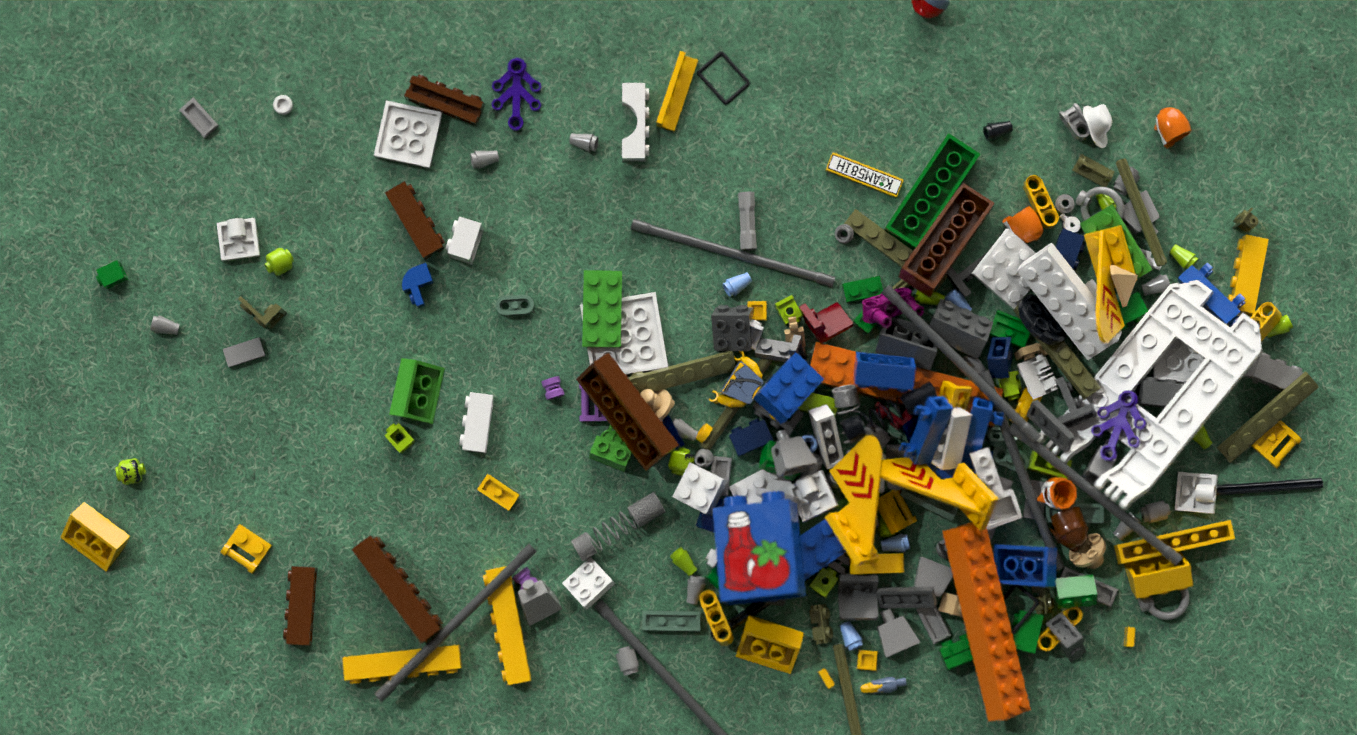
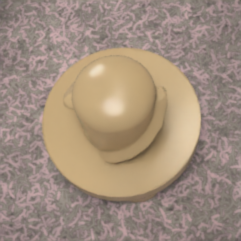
[640,389,675,421]
[1069,533,1106,569]

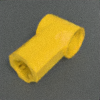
[1009,387,1042,423]

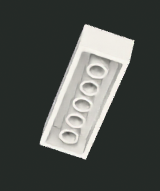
[1017,243,1122,360]

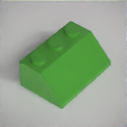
[389,358,445,424]

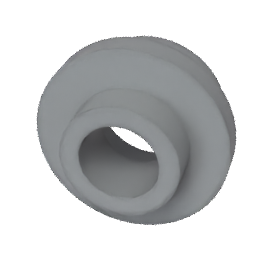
[1055,194,1074,214]
[835,224,854,243]

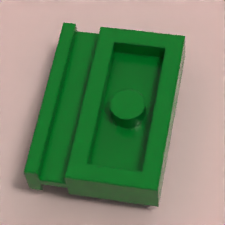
[989,310,1030,349]

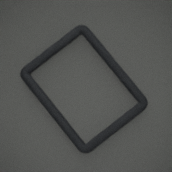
[697,51,750,105]
[1004,585,1039,635]

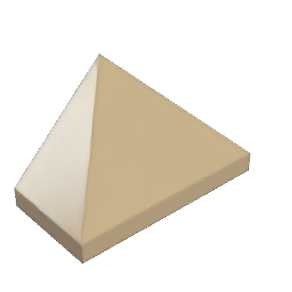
[1110,265,1138,307]

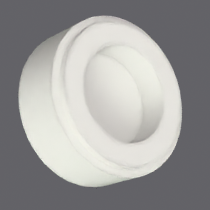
[273,95,293,115]

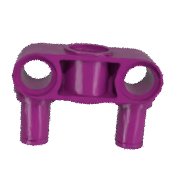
[863,288,924,328]

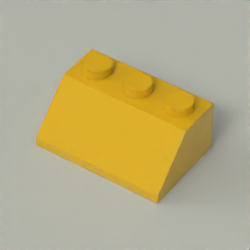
[60,502,130,571]
[1124,551,1193,599]
[735,615,804,674]

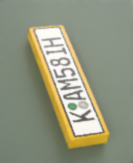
[826,152,904,198]

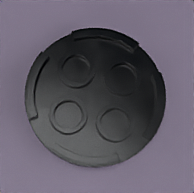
[1018,294,1067,345]

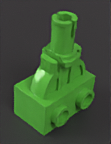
[589,425,632,472]

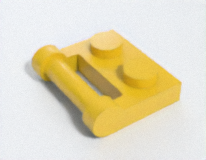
[1251,420,1302,469]
[878,490,917,534]
[220,524,272,574]

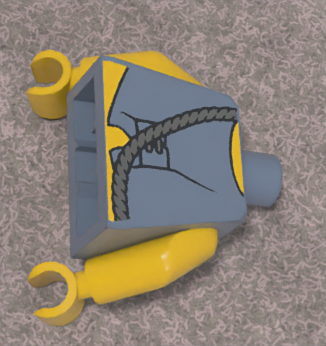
[709,351,764,407]

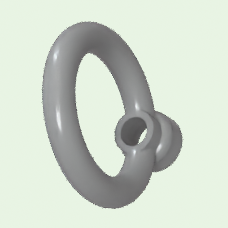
[1075,187,1125,221]
[1138,589,1189,620]

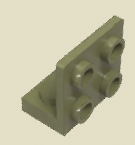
[238,296,287,329]

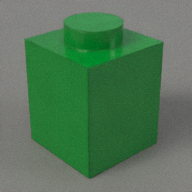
[96,260,128,289]

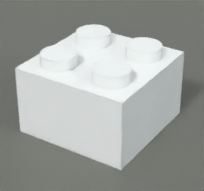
[446,216,484,265]
[672,462,728,515]

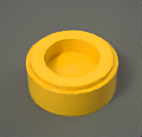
[696,423,713,443]

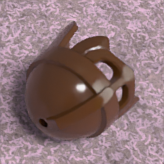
[1050,506,1089,552]

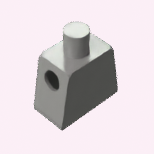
[1123,190,1160,235]
[771,430,817,477]
[1081,440,1118,485]
[913,556,953,598]
[518,580,562,626]
[877,608,920,657]

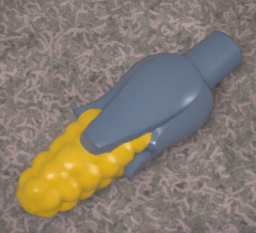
[860,677,907,694]

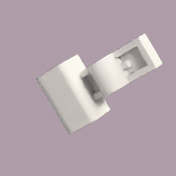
[969,447,1023,530]

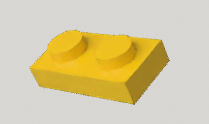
[477,474,520,511]

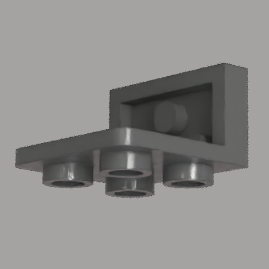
[711,305,754,351]
[838,574,878,620]

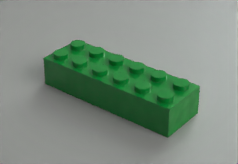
[884,133,980,251]

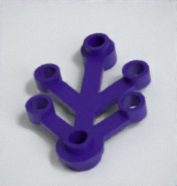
[492,58,541,131]
[1091,390,1147,462]

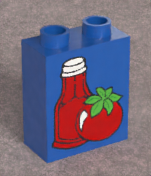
[713,491,806,605]

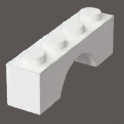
[622,83,649,161]

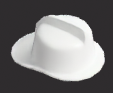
[1083,104,1112,148]

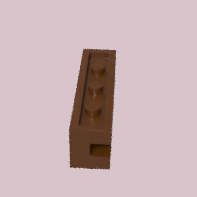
[404,74,484,126]
[385,181,445,260]
[283,566,317,645]

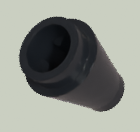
[983,121,1013,141]

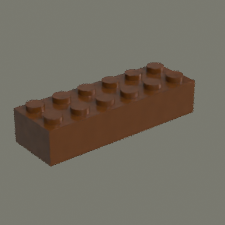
[898,182,995,297]
[576,353,679,471]
[352,535,443,643]

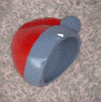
[911,0,950,19]

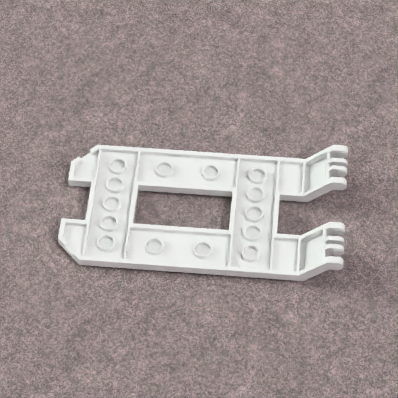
[1037,280,1262,510]

